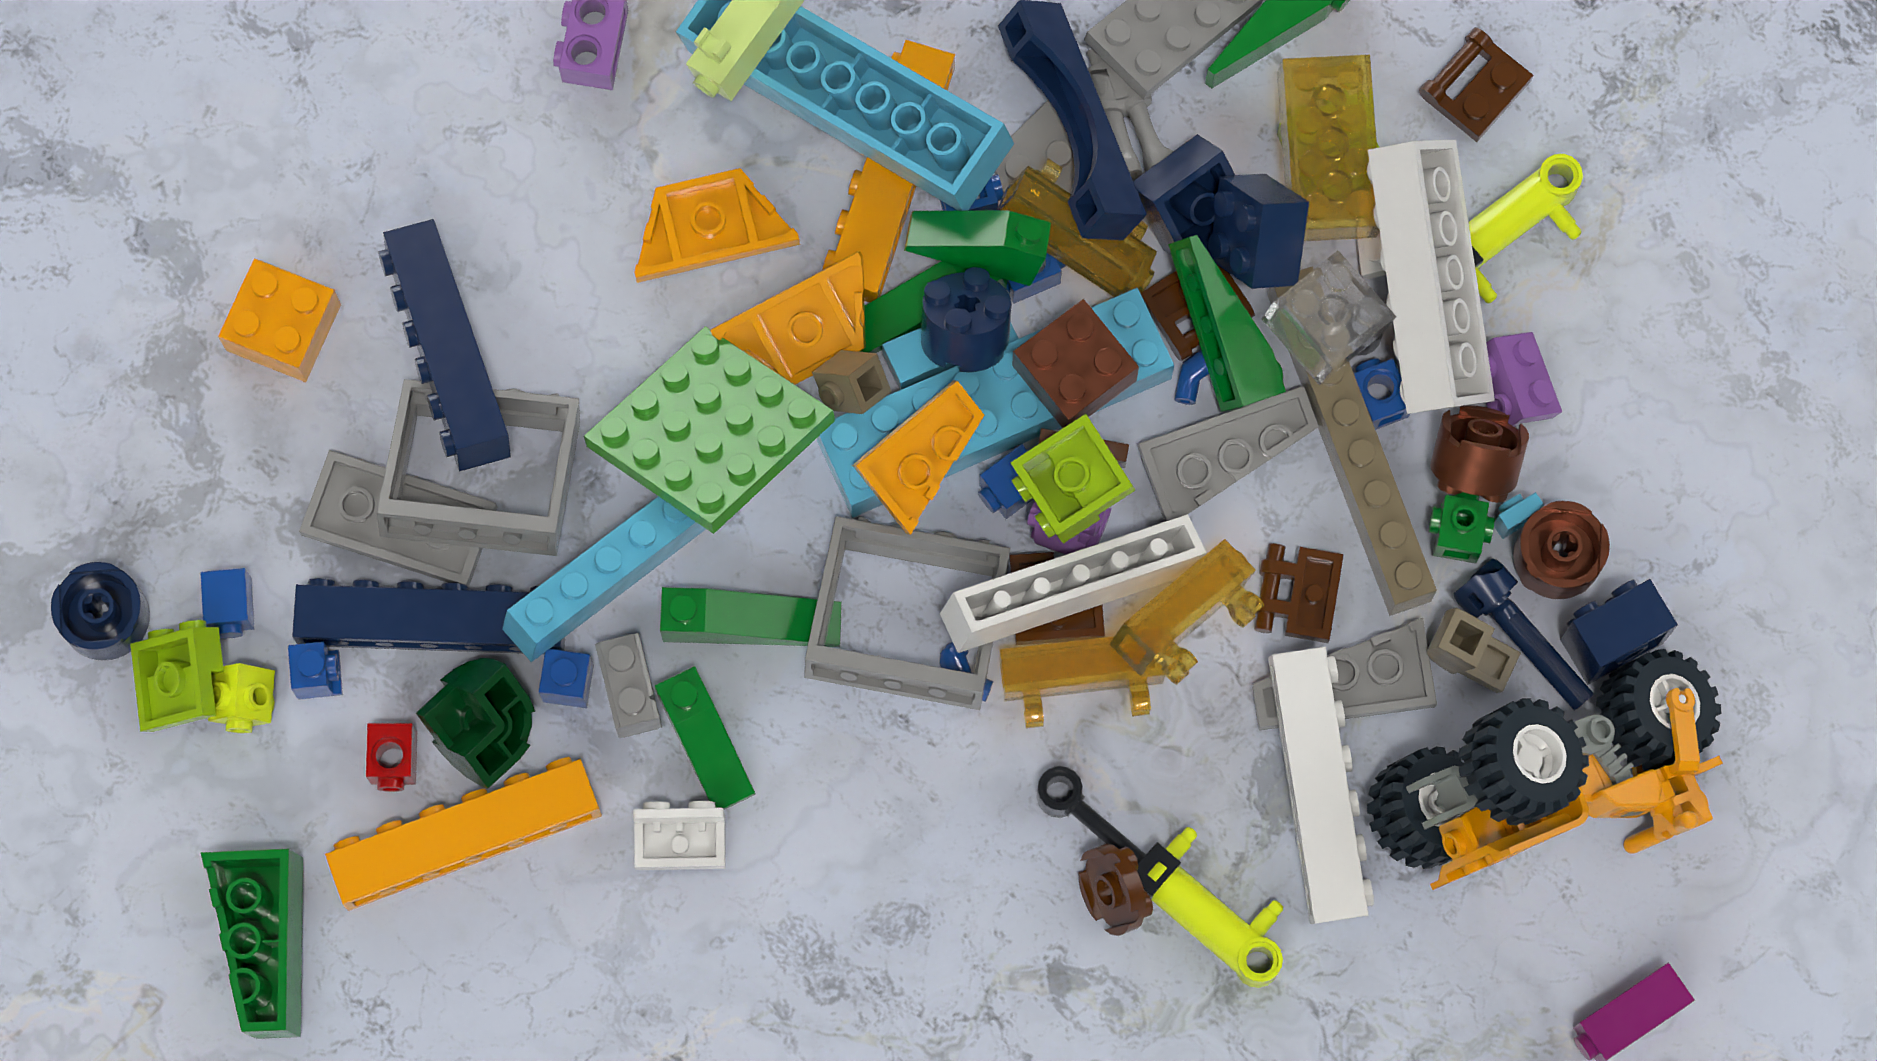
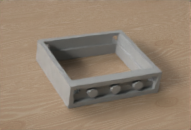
[377,379,580,556]
[804,516,1011,710]

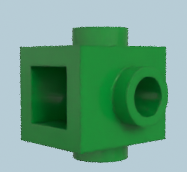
[1428,492,1495,564]

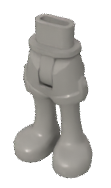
[1087,49,1174,181]

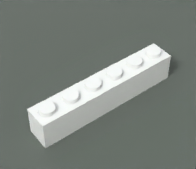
[940,514,1207,653]
[1268,647,1374,924]

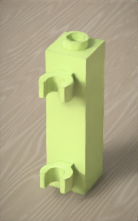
[686,0,804,101]

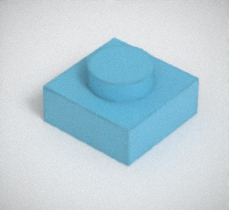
[1494,492,1545,539]

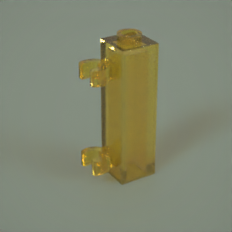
[997,158,1157,297]
[1109,539,1264,685]
[999,631,1172,728]

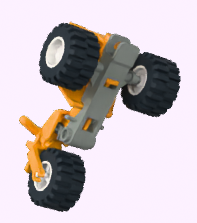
[1367,649,1723,890]

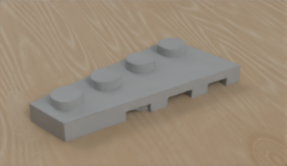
[1137,386,1318,522]
[1252,618,1437,731]

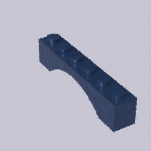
[998,0,1147,240]

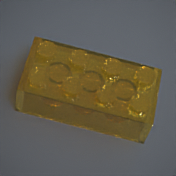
[1277,55,1380,241]

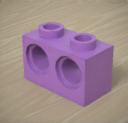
[553,0,629,90]

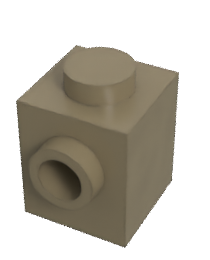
[812,350,892,414]

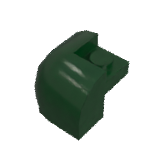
[416,658,535,789]

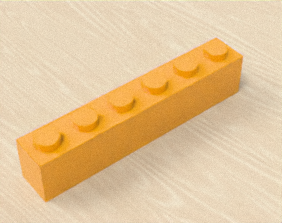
[822,40,955,303]
[325,757,602,911]

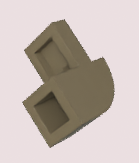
[1427,607,1521,693]

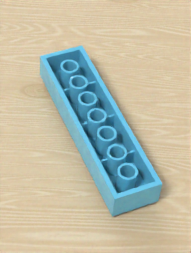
[676,0,1014,211]
[816,288,1174,518]

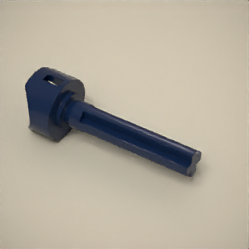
[1453,558,1594,710]

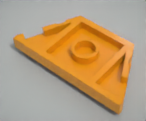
[634,168,800,283]
[710,251,866,385]

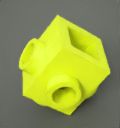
[208,663,275,733]

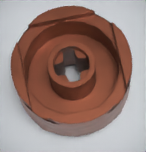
[1430,405,1529,503]
[1513,501,1610,599]

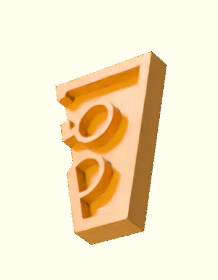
[852,380,985,535]

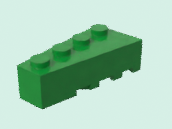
[200,849,303,1039]

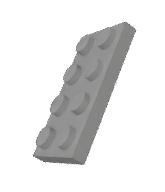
[1084,0,1263,100]
[299,450,497,588]

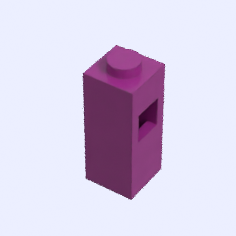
[1573,962,1695,1061]

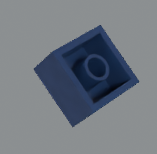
[1133,134,1235,256]
[1208,174,1309,289]
[1560,579,1678,686]

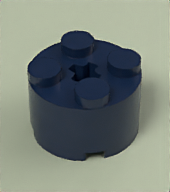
[921,267,1012,373]
[51,562,150,660]

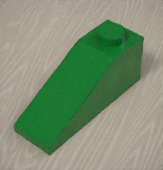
[904,210,1051,286]
[655,666,756,810]

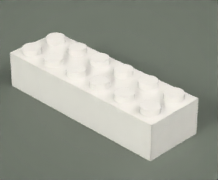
[1367,139,1495,414]

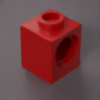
[366,723,417,792]

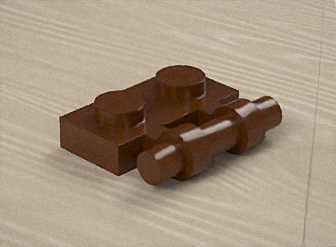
[1253,543,1344,643]

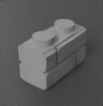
[595,633,662,738]

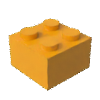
[218,258,341,382]

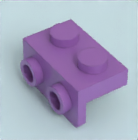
[1486,332,1562,427]

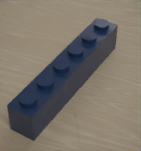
[378,219,511,472]
[292,578,565,654]

